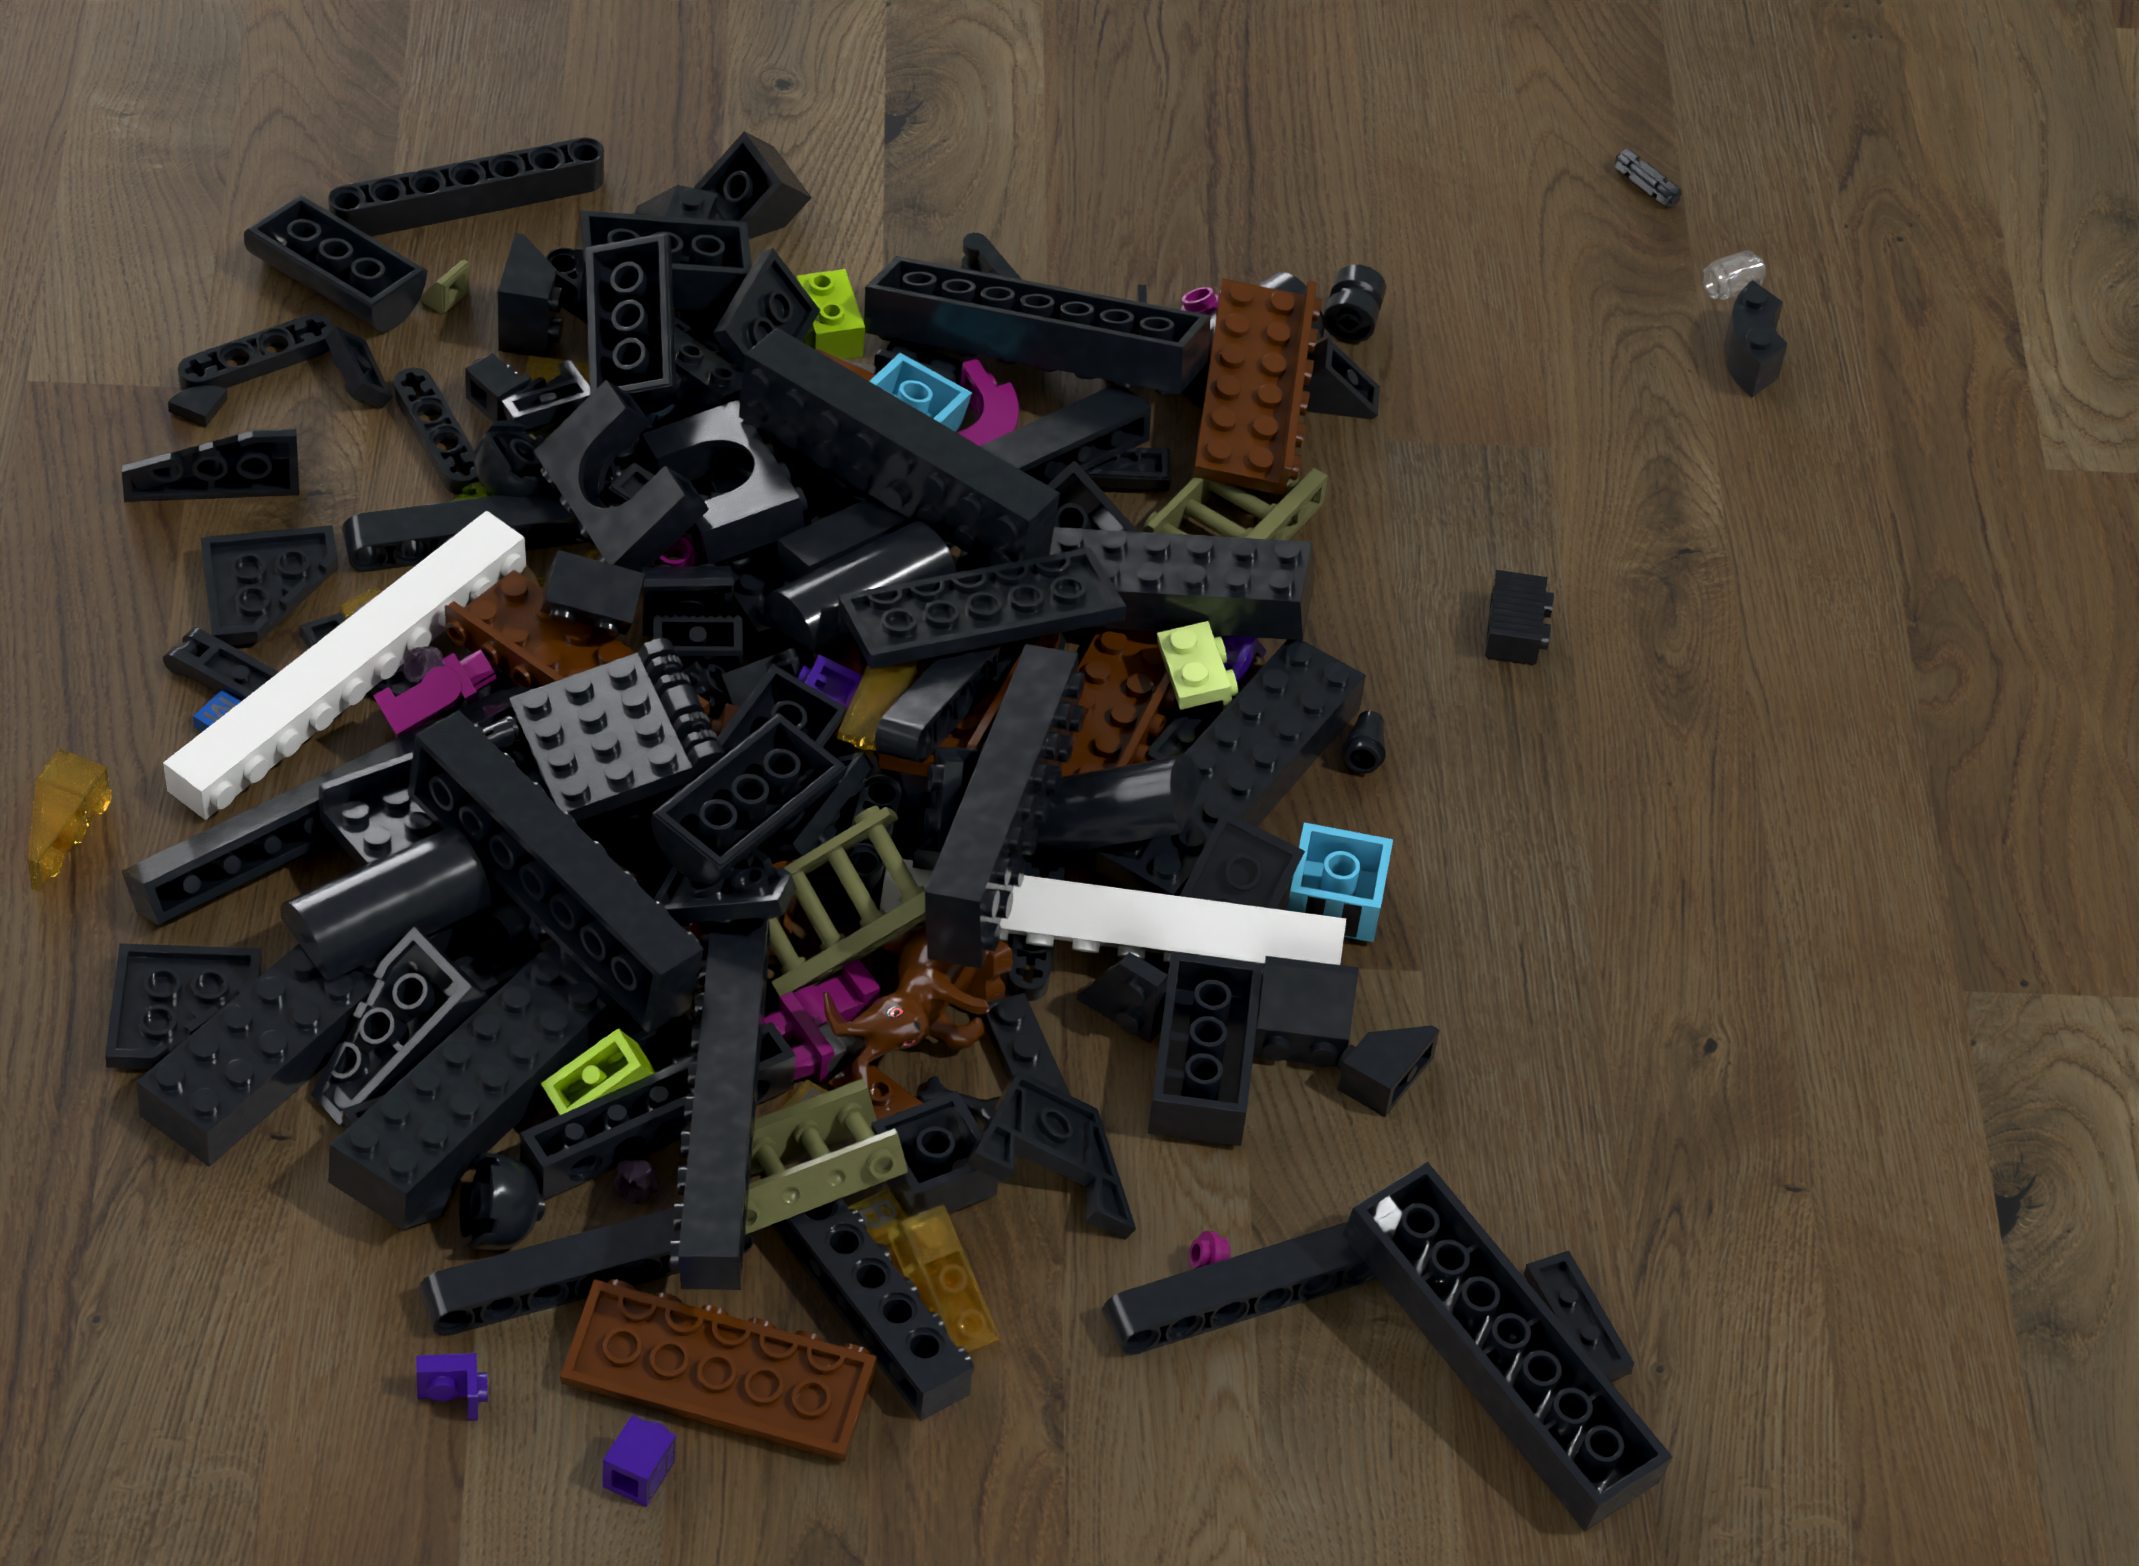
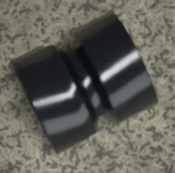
[1323,264,1387,343]

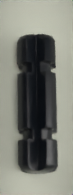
[1614,149,1682,208]

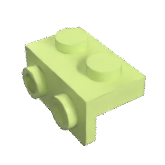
[1157,621,1238,711]

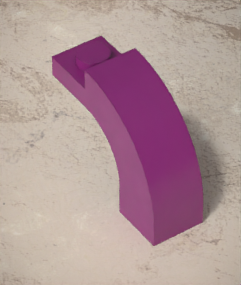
[957,359,1019,446]

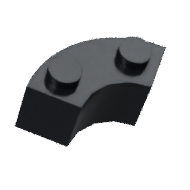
[1724,280,1788,397]

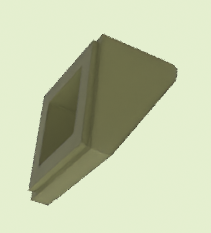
[420,259,469,314]

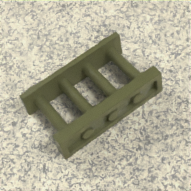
[1143,468,1328,540]
[770,806,926,996]
[745,1079,908,1235]

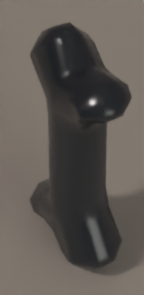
[916,1076,1001,1126]

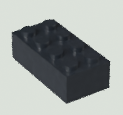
[574,210,752,314]
[1147,952,1263,1146]

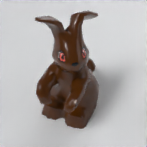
[823,924,1013,1097]

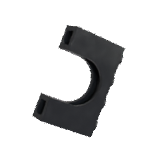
[534,380,709,572]
[641,400,808,564]

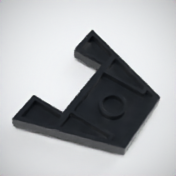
[965,1071,1136,1240]

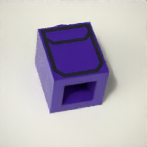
[602,1415,676,1507]

